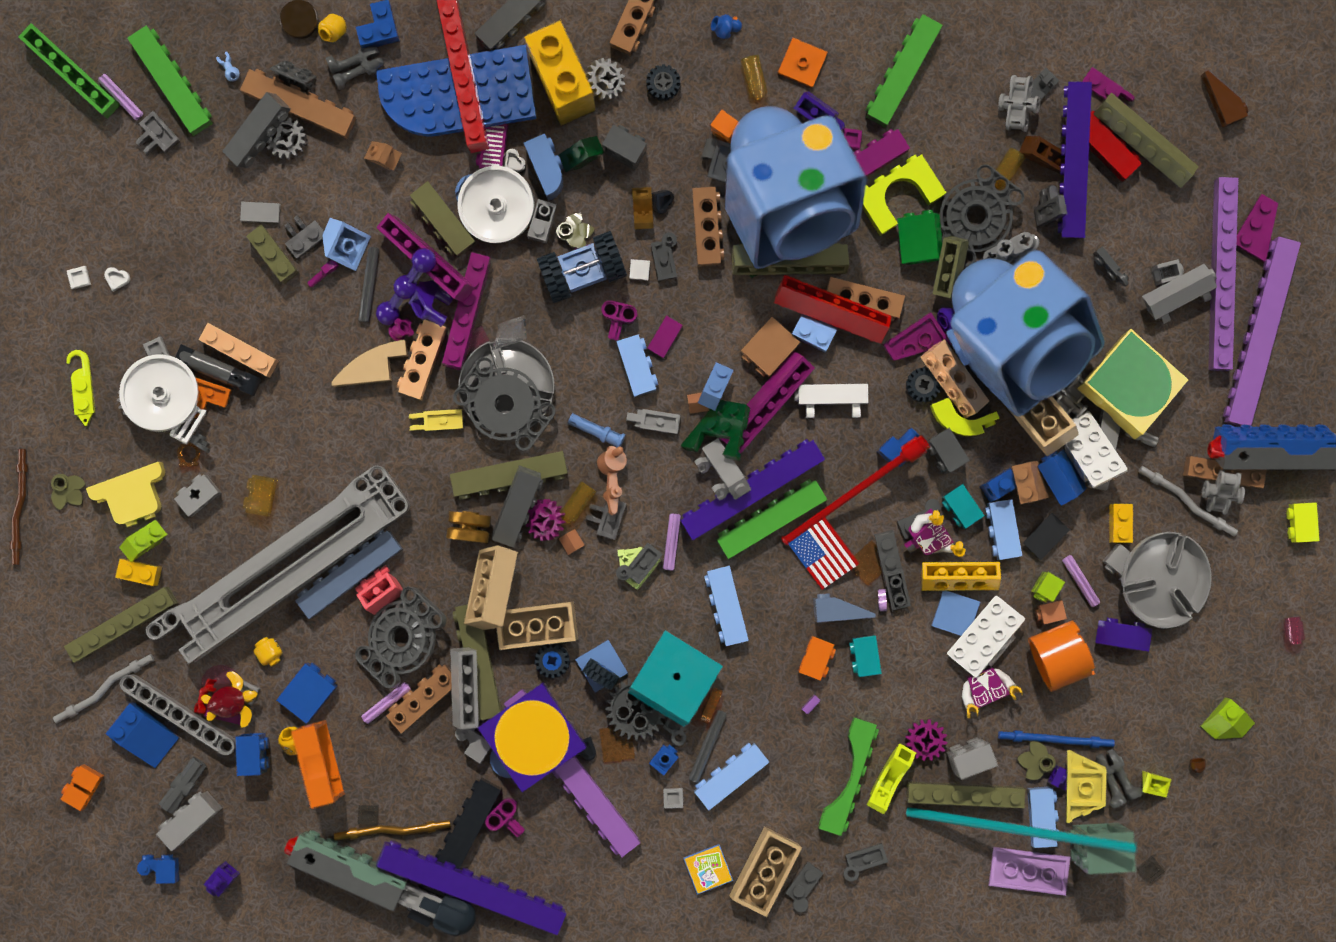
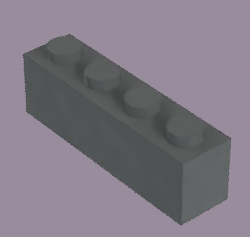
[475,0,546,51]
[222,92,291,168]
[492,465,543,548]

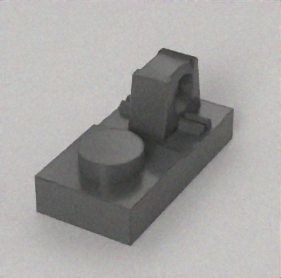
[1027,68,1060,105]

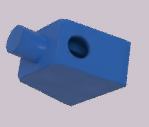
[979,467,1017,503]

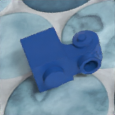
[137,854,179,884]

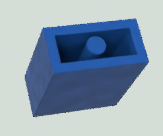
[1038,449,1087,506]
[277,662,338,724]

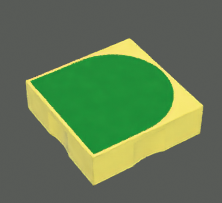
[1077,329,1188,440]

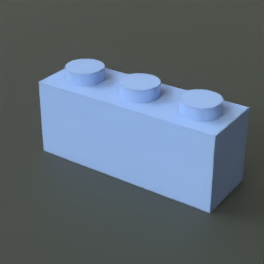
[617,334,659,397]
[985,499,1022,560]
[1027,786,1059,848]

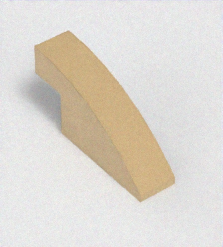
[332,340,408,387]

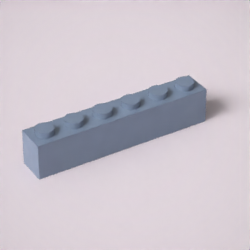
[295,530,403,619]

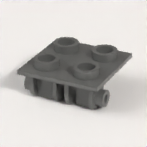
[270,61,317,90]

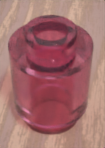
[1283,617,1305,645]

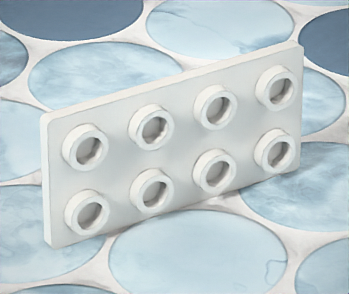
[1065,411,1127,488]
[947,596,1025,678]

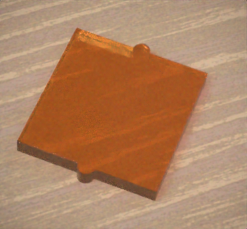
[853,540,882,586]
[599,725,635,762]

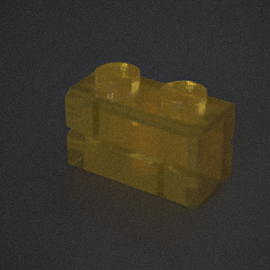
[243,475,278,517]

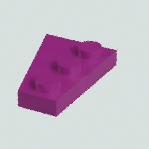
[1236,194,1278,262]
[882,312,951,361]

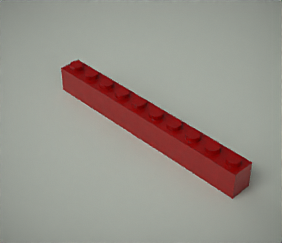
[437,0,490,153]

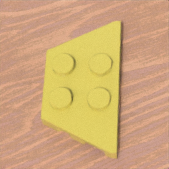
[1066,750,1107,823]

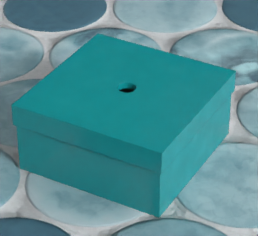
[628,630,723,727]

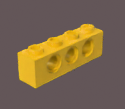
[921,562,1001,591]

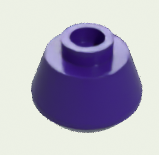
[937,308,955,332]

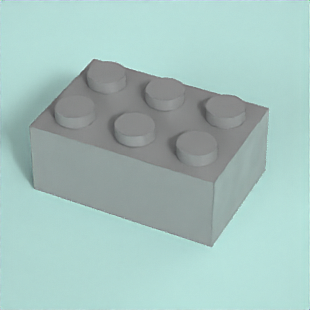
[946,737,998,780]
[156,791,222,852]

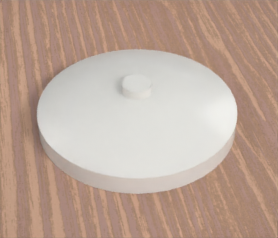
[458,166,535,243]
[119,354,199,432]

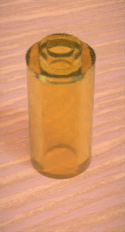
[741,55,768,100]
[995,148,1026,190]
[560,481,597,524]

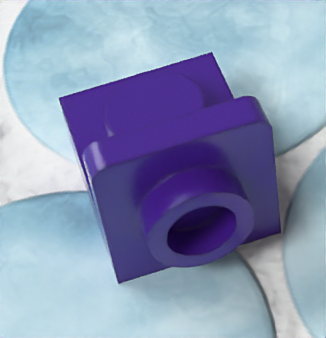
[1047,765,1067,790]

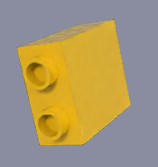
[525,21,596,125]

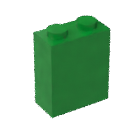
[897,210,943,265]

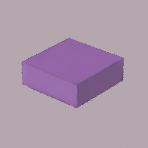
[801,695,820,714]

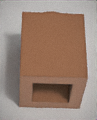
[1035,600,1067,624]

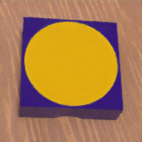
[478,682,587,792]

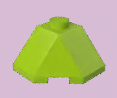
[1201,697,1255,739]

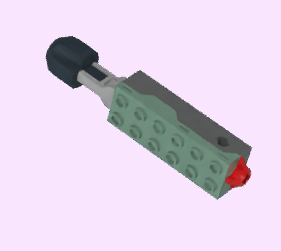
[284,830,476,936]

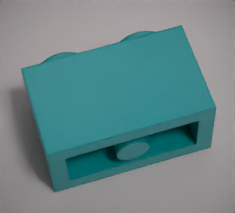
[942,484,985,529]
[849,635,882,677]

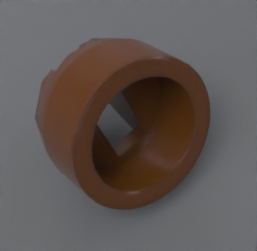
[1190,758,1206,773]

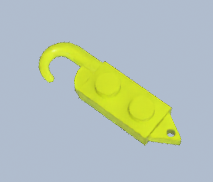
[66,350,95,426]

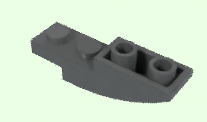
[874,530,911,610]

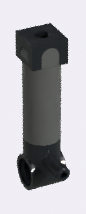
[175,344,262,396]

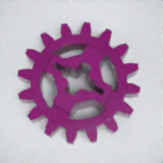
[526,499,566,541]
[905,719,947,761]

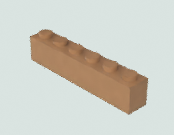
[240,69,357,139]

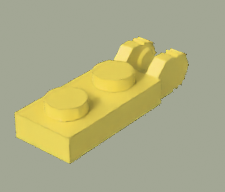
[409,409,464,431]

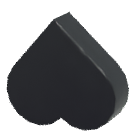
[652,190,674,214]
[576,736,596,761]

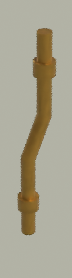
[334,820,451,841]

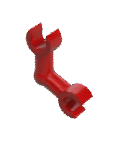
[194,679,217,714]

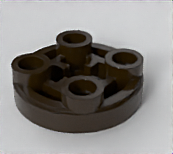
[279,0,318,39]

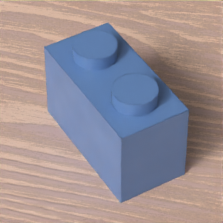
[698,362,733,411]

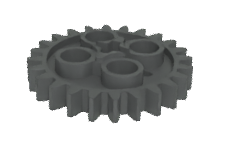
[605,678,667,740]

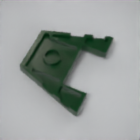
[681,400,750,461]

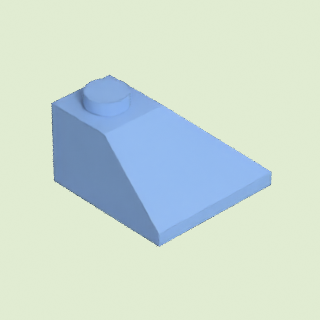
[322,218,371,271]

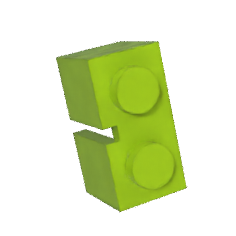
[119,520,167,562]
[1031,572,1065,603]

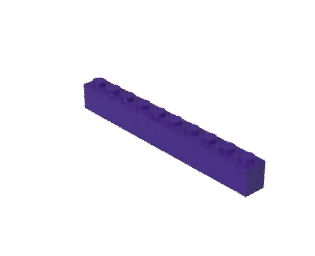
[376,841,566,935]

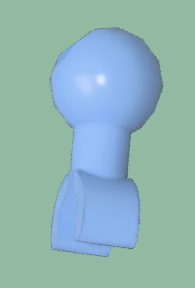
[216,52,240,82]

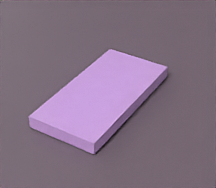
[989,847,1070,896]

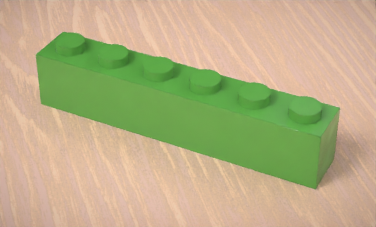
[865,14,943,128]
[18,23,120,119]
[128,25,213,136]
[716,479,827,559]

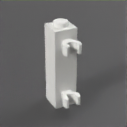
[794,384,868,418]

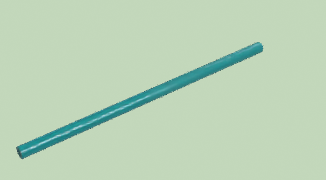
[906,807,1137,853]

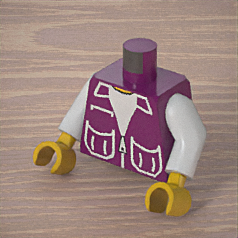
[904,509,966,557]
[962,667,1023,718]

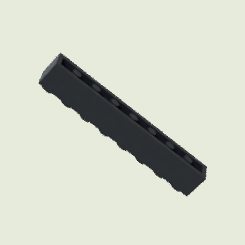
[407,778,502,928]

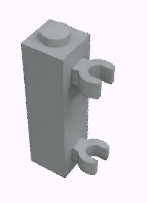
[1142,264,1217,324]
[695,439,752,500]

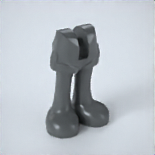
[325,47,384,91]
[1096,749,1144,809]

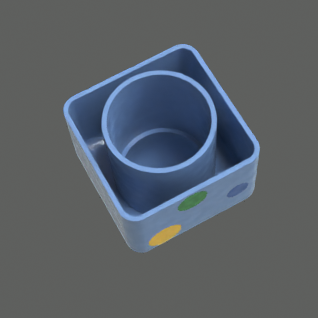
[725,106,867,269]
[951,250,1105,417]

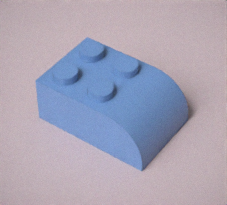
[524,134,563,201]

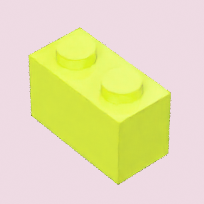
[1286,503,1319,543]

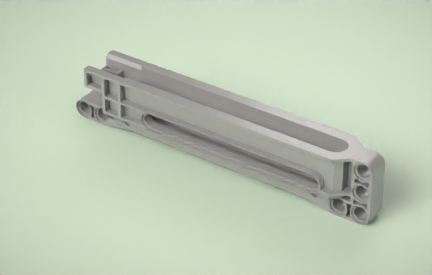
[146,466,410,664]

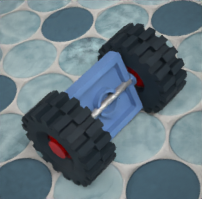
[536,231,627,304]

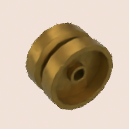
[446,511,491,543]

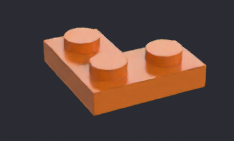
[194,377,232,418]

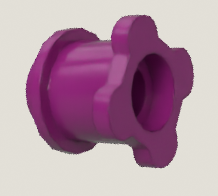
[388,318,414,341]

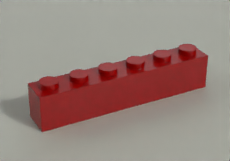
[774,275,891,344]

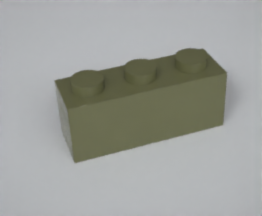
[246,225,299,284]
[933,236,969,298]

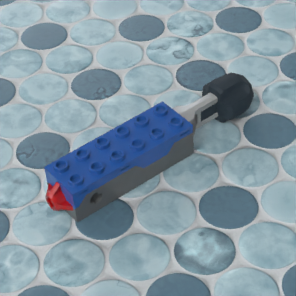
[1207,424,1336,469]

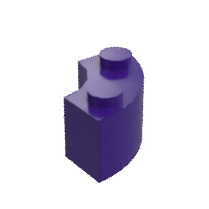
[1095,618,1152,652]

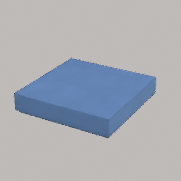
[931,590,980,636]
[575,640,628,692]

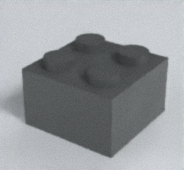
[602,125,647,170]
[927,428,970,474]

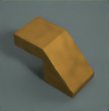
[632,187,654,229]

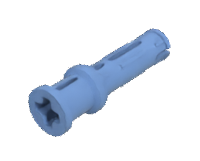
[567,413,626,448]

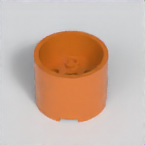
[1028,620,1095,692]

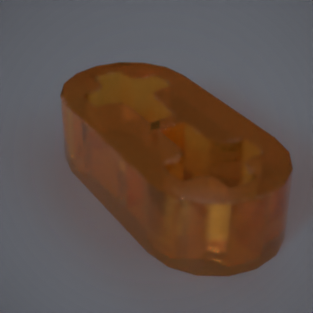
[699,687,723,724]

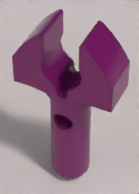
[307,260,339,288]

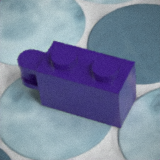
[794,91,845,131]
[204,861,240,897]

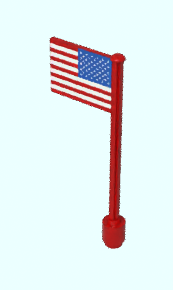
[781,435,930,590]

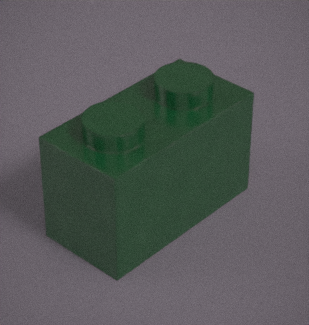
[558,136,604,172]

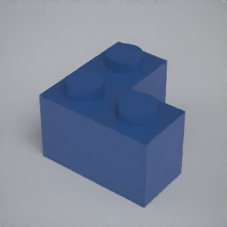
[356,0,400,48]

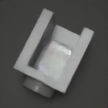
[1151,259,1184,286]

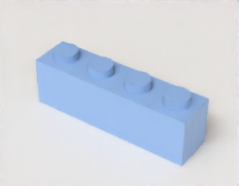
[704,566,749,646]
[694,743,769,810]

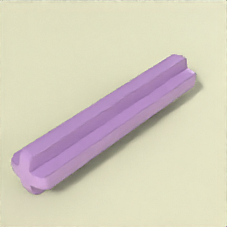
[98,74,143,120]
[663,514,681,570]
[1062,555,1100,607]
[361,682,411,724]

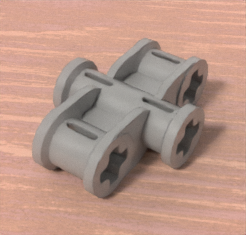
[998,75,1040,132]
[983,232,1040,263]
[1053,374,1088,418]
[1202,470,1245,515]

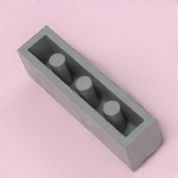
[450,647,479,729]

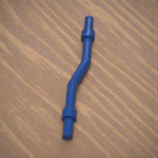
[998,730,1115,748]

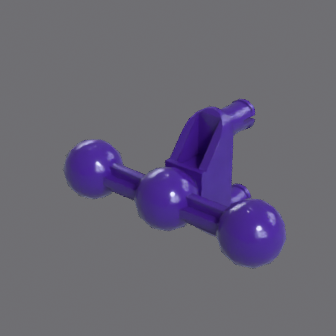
[376,248,453,327]

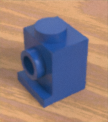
[649,744,679,775]

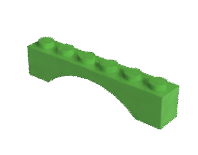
[818,717,879,836]

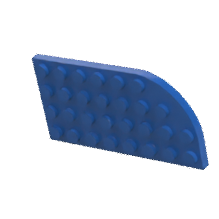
[376,45,537,137]

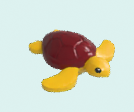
[201,672,258,727]

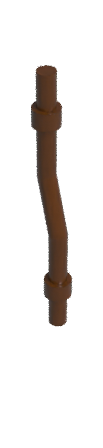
[10,449,28,565]

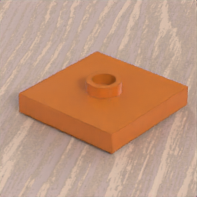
[778,38,828,88]

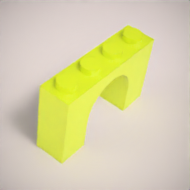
[862,154,946,236]

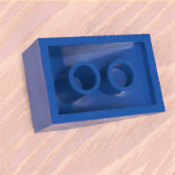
[106,702,179,768]

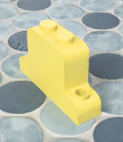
[86,462,165,527]

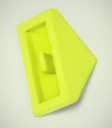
[1142,771,1171,798]

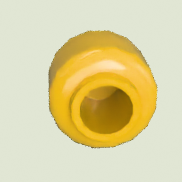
[318,14,347,42]
[254,637,283,667]
[278,727,297,755]

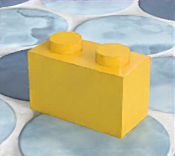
[1109,504,1133,543]
[115,559,162,586]

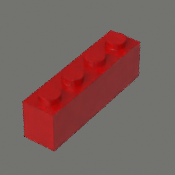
[1089,111,1142,182]

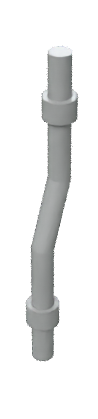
[1138,466,1238,536]
[53,654,154,724]

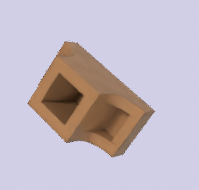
[364,141,402,171]

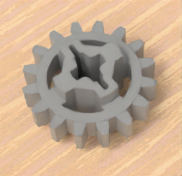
[585,58,625,101]
[266,117,307,159]

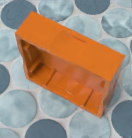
[291,720,345,808]

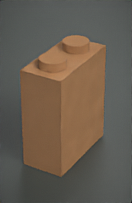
[741,317,800,378]
[1012,460,1053,504]

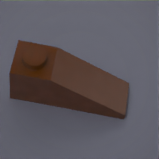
[1201,71,1248,128]
[1019,136,1065,174]

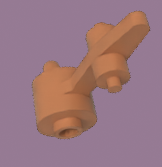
[597,446,627,515]

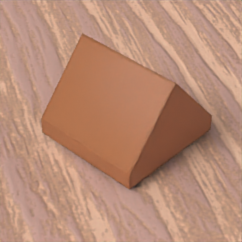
[687,393,709,414]
[559,529,584,555]

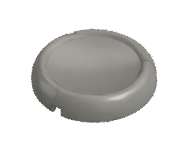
[458,338,554,434]
[1121,532,1212,628]

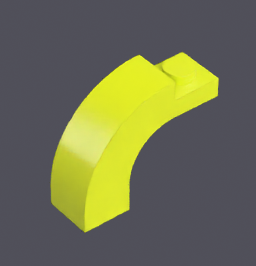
[930,398,1000,437]
[867,743,916,814]

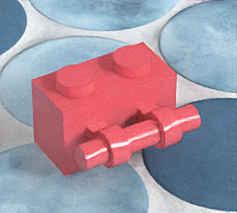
[355,565,403,615]

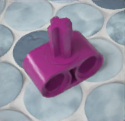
[601,301,637,340]
[485,797,525,837]

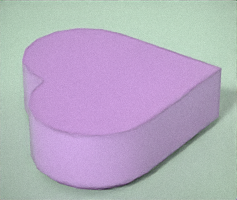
[878,589,887,611]

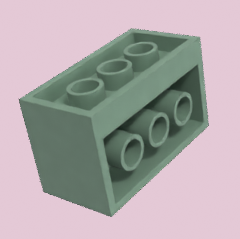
[1069,823,1136,874]

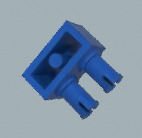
[877,428,919,467]

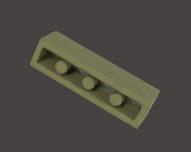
[410,181,476,258]

